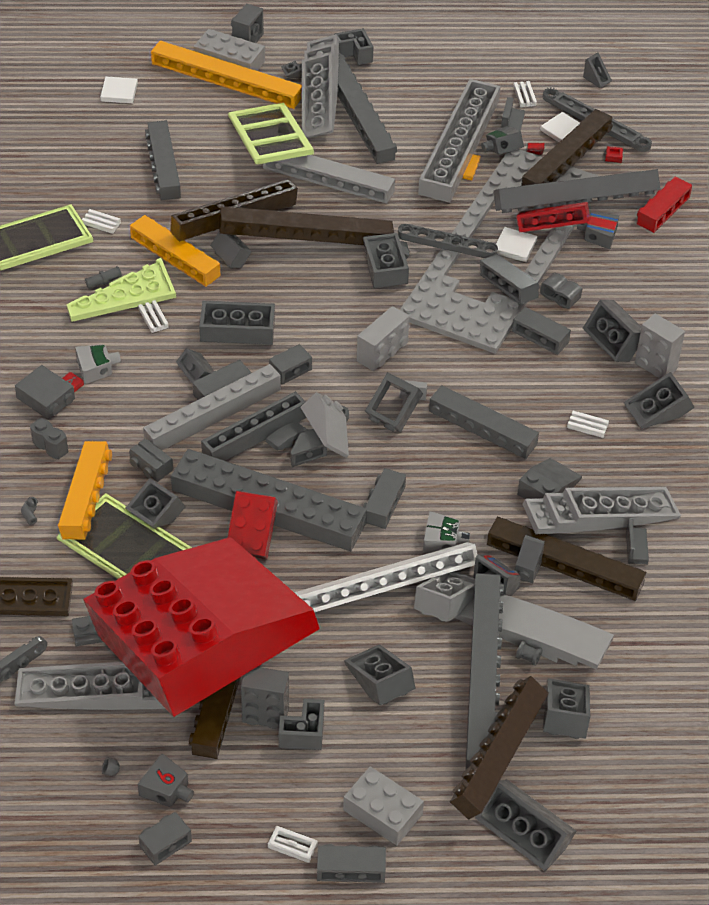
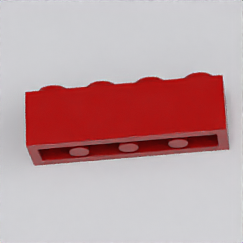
[637,176,692,233]
[517,202,590,232]

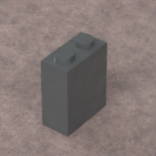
[15,365,75,420]

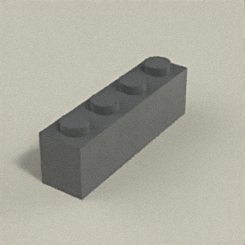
[480,254,539,304]

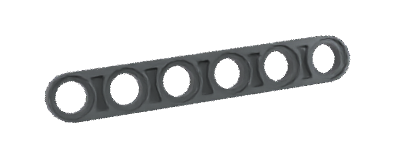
[398,224,498,258]

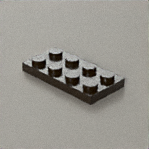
[0,577,73,616]

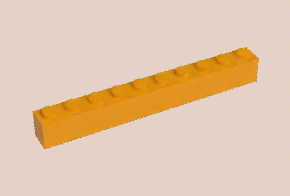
[151,41,302,109]

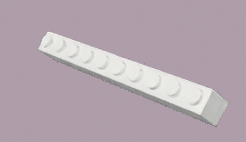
[294,542,478,612]

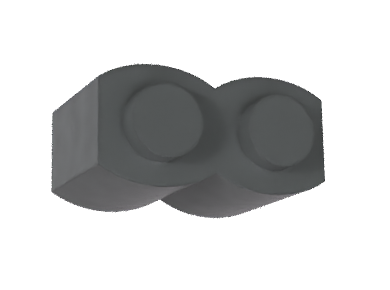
[540,272,583,309]
[30,418,69,459]

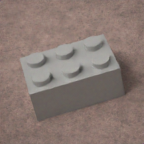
[357,306,410,372]
[635,313,685,378]
[343,766,424,846]

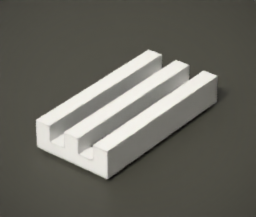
[513,81,537,107]
[82,209,121,234]
[138,300,169,333]
[567,411,609,438]
[268,826,318,863]

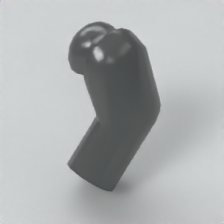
[21,497,38,525]

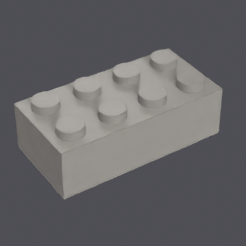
[194,29,265,71]

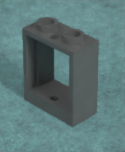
[365,372,423,432]

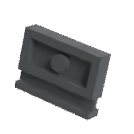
[72,616,103,646]

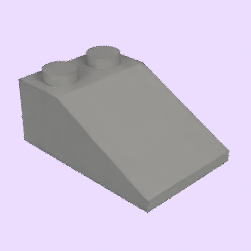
[300,392,349,458]
[414,571,475,622]

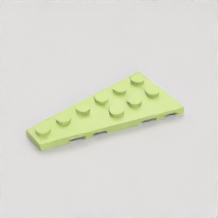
[66,258,176,322]

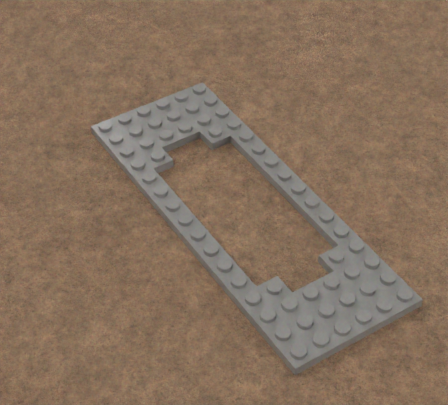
[400,149,598,354]

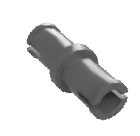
[85,266,122,289]

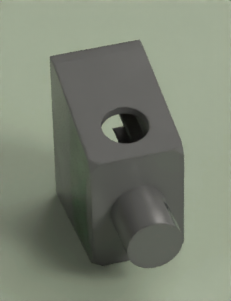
[481,125,524,154]

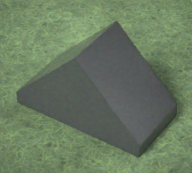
[583,52,612,88]

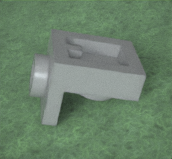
[399,380,427,406]

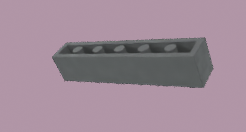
[145,120,181,200]
[429,385,539,459]
[201,391,307,461]

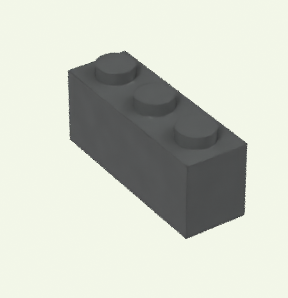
[512,307,571,355]
[192,360,251,400]
[363,468,406,529]
[317,844,386,883]

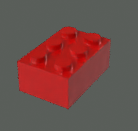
[227,491,278,559]

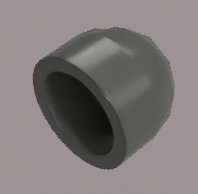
[102,757,120,776]

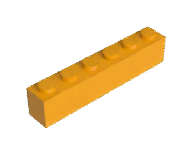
[130,215,221,287]
[58,441,112,540]

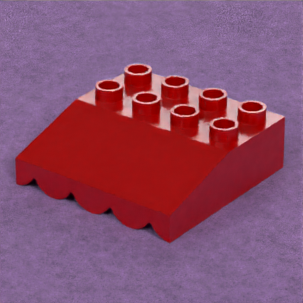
[83,537,320,717]

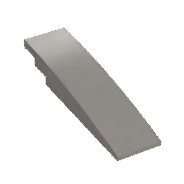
[302,34,339,139]
[523,487,681,534]
[455,594,614,670]
[15,662,166,710]

